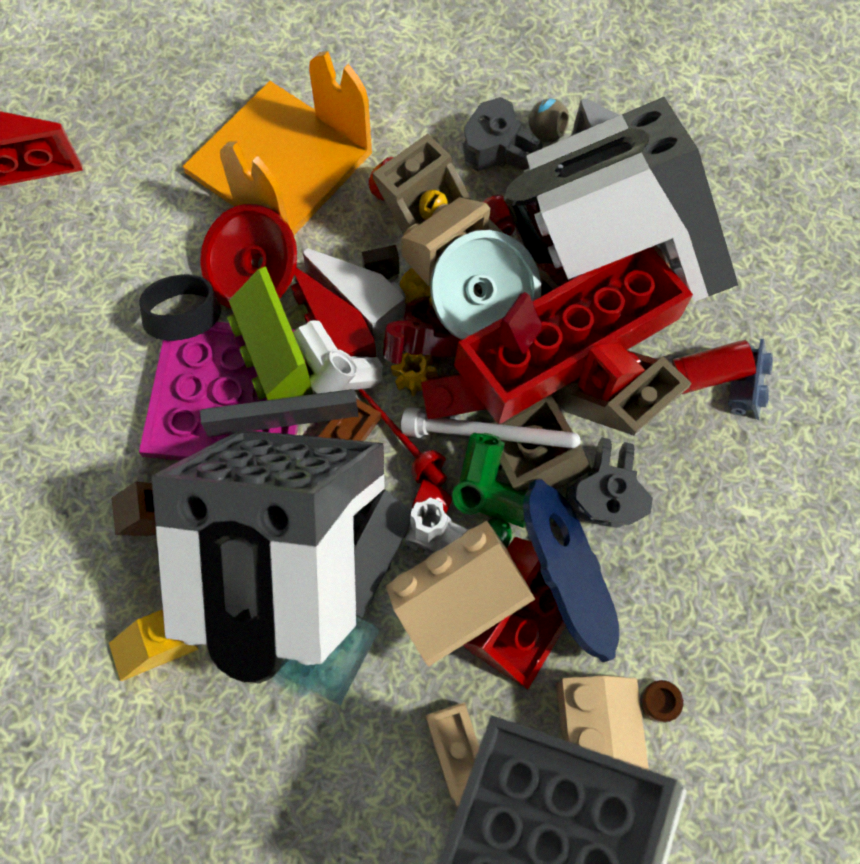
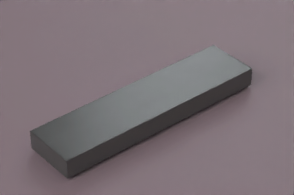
[200,389,359,437]

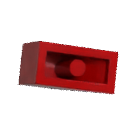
[578,344,645,402]

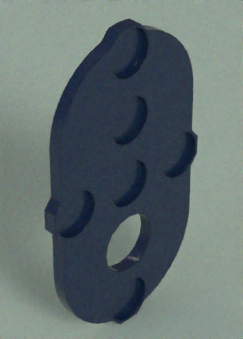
[523,479,619,663]

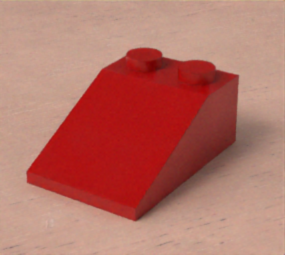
[0,111,83,186]

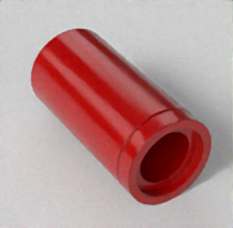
[672,339,756,394]

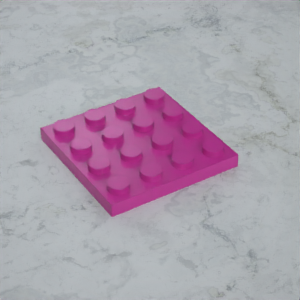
[139,322,308,461]

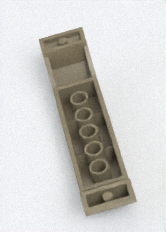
[373,133,691,436]

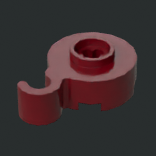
[383,296,461,364]

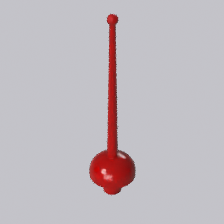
[357,389,447,486]

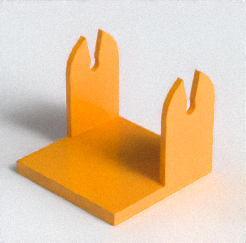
[182,51,372,235]

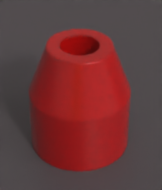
[412,479,452,513]

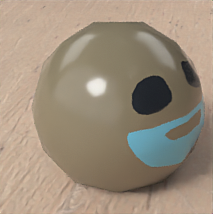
[528,98,569,142]

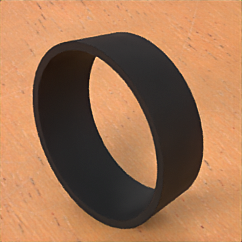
[139,274,221,341]

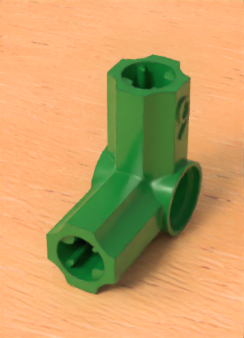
[452,432,527,528]

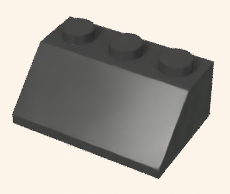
[353,489,412,618]

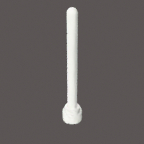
[401,407,581,448]

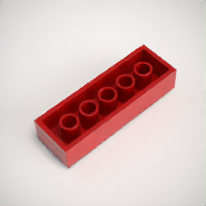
[454,247,693,425]

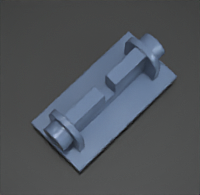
[728,339,773,420]

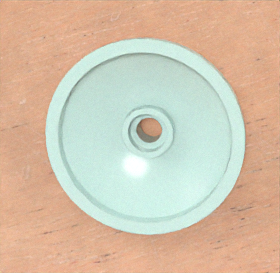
[430,230,541,340]

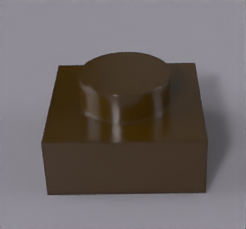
[361,245,400,280]

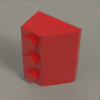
[463,537,566,690]

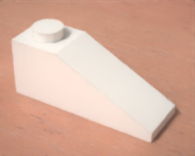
[302,248,406,338]

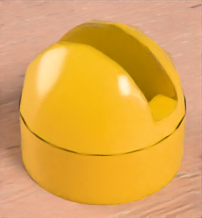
[419,189,448,220]

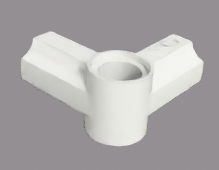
[293,321,383,394]
[404,498,469,556]

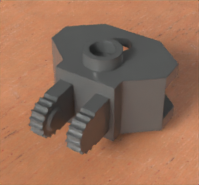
[463,97,543,171]
[565,437,653,528]

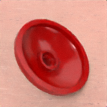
[200,204,297,309]

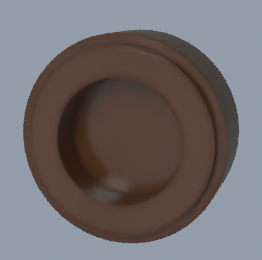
[640,680,684,723]

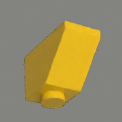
[109,609,199,681]

